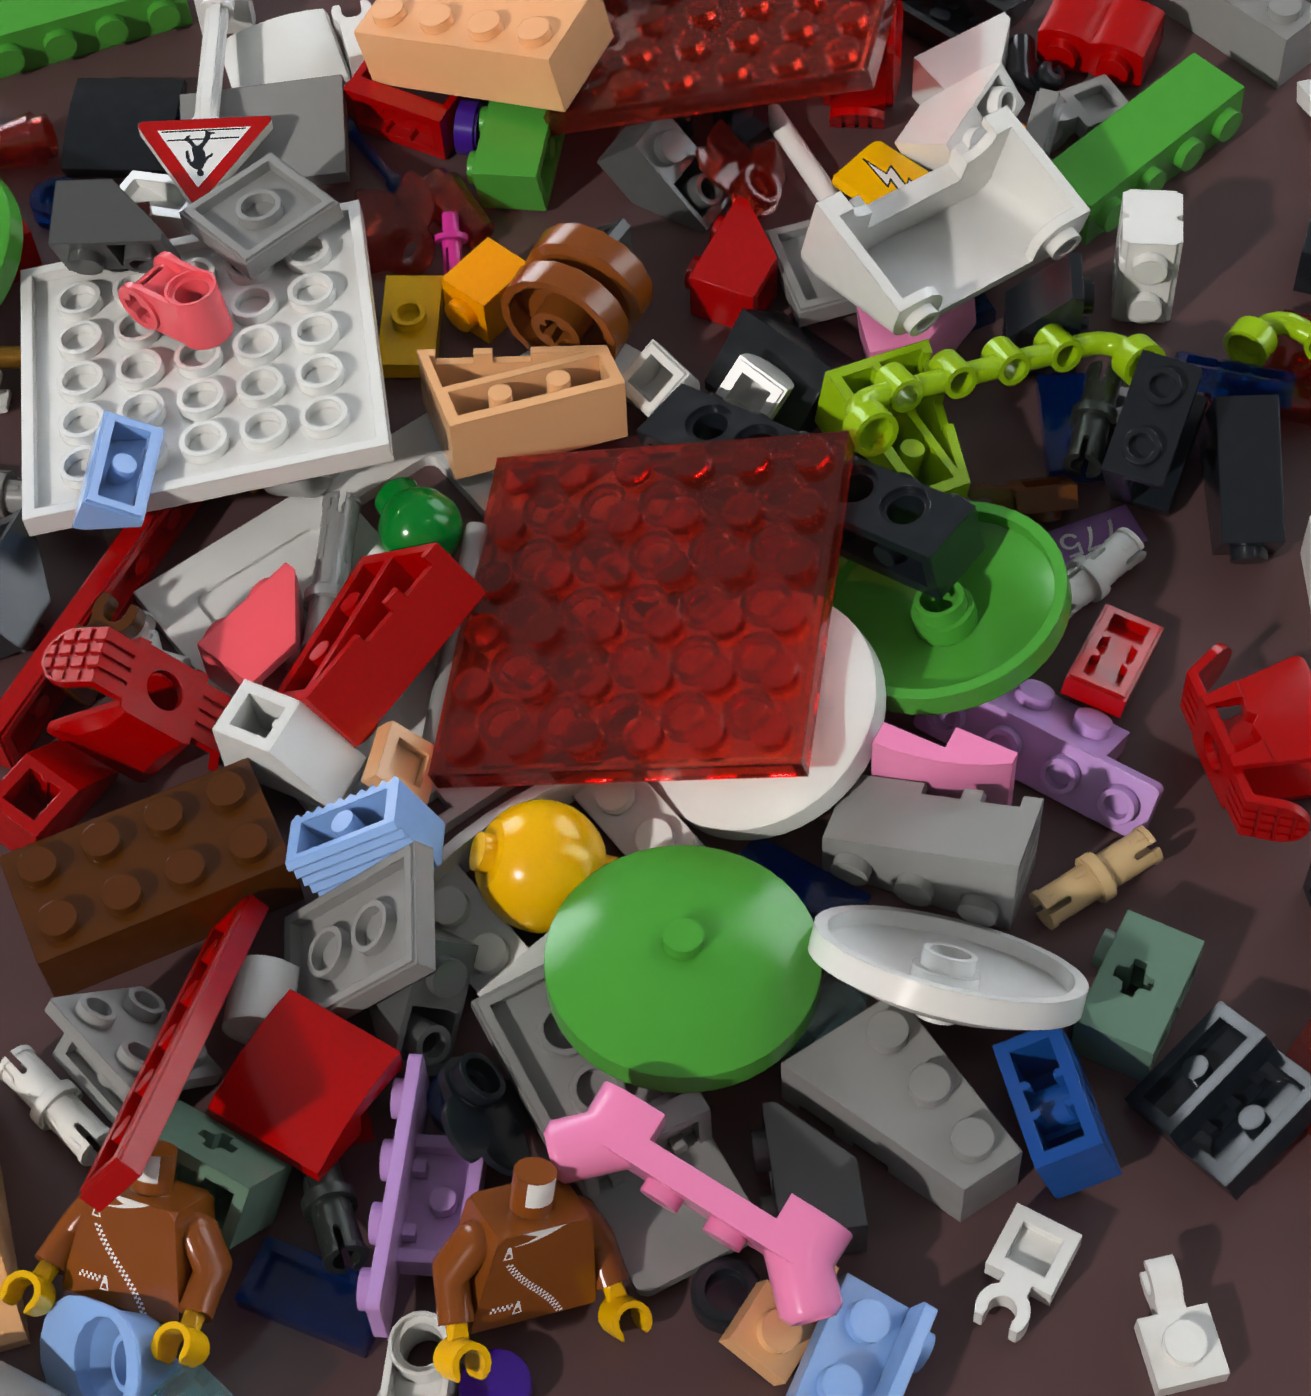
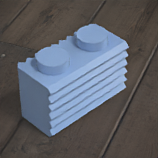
[285,776,446,897]

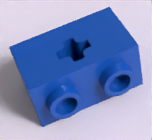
[992,1028,1122,1200]

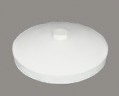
[638,593,886,840]
[808,905,1089,1030]

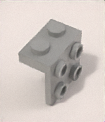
[576,1092,750,1297]

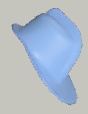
[40,1295,186,1396]

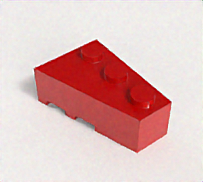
[277,542,487,747]

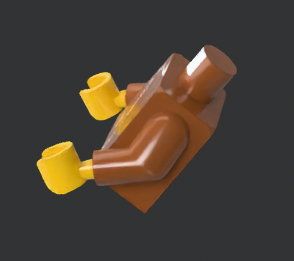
[0,1140,232,1368]
[432,1157,653,1383]

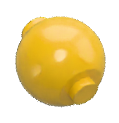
[469,799,618,933]

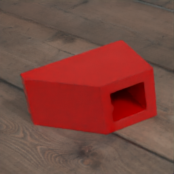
[684,196,778,328]
[0,739,119,851]

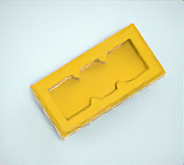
[379,275,444,378]

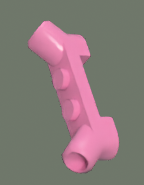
[543,1081,853,1326]

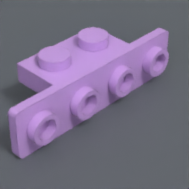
[913,679,1164,836]
[356,1054,488,1338]

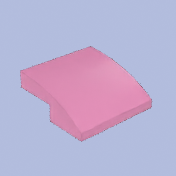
[871,722,1018,806]

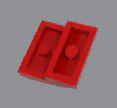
[207,989,402,1182]

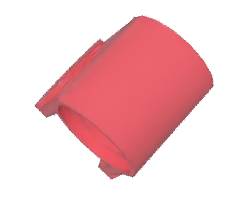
[118,251,234,350]

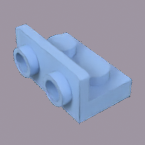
[786,1272,938,1396]

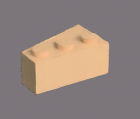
[417,345,628,480]

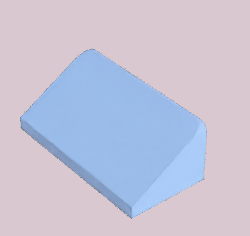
[72,410,164,530]

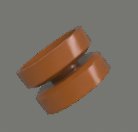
[500,223,653,360]

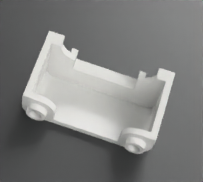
[801,105,1091,337]

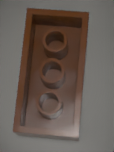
[0,758,305,997]

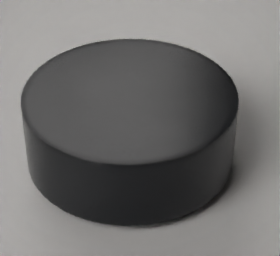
[690,1256,761,1334]

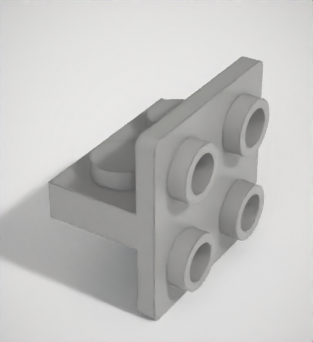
[45,986,223,1123]

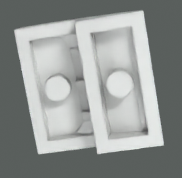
[224,8,351,88]

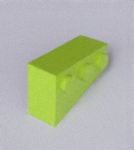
[814,339,971,499]

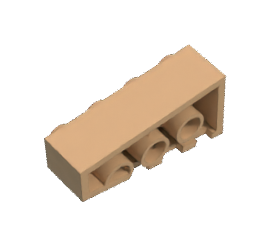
[354,0,614,112]

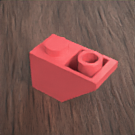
[197,563,305,697]

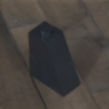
[1198,395,1286,565]

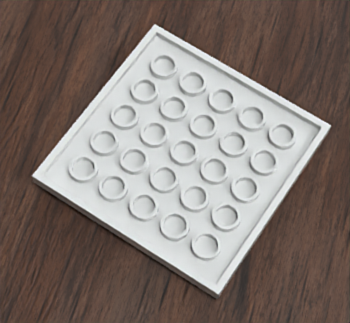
[20,200,394,537]

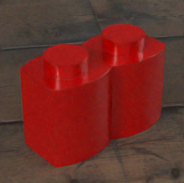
[1037,0,1165,87]

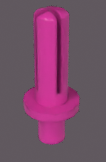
[434,211,468,275]

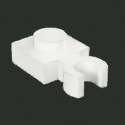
[973,1203,1083,1343]

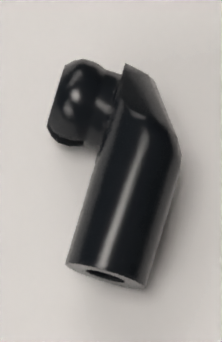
[1008,34,1065,97]

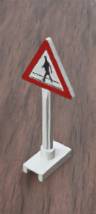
[138,0,273,204]

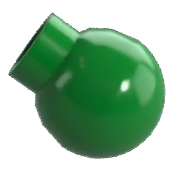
[375,477,464,557]

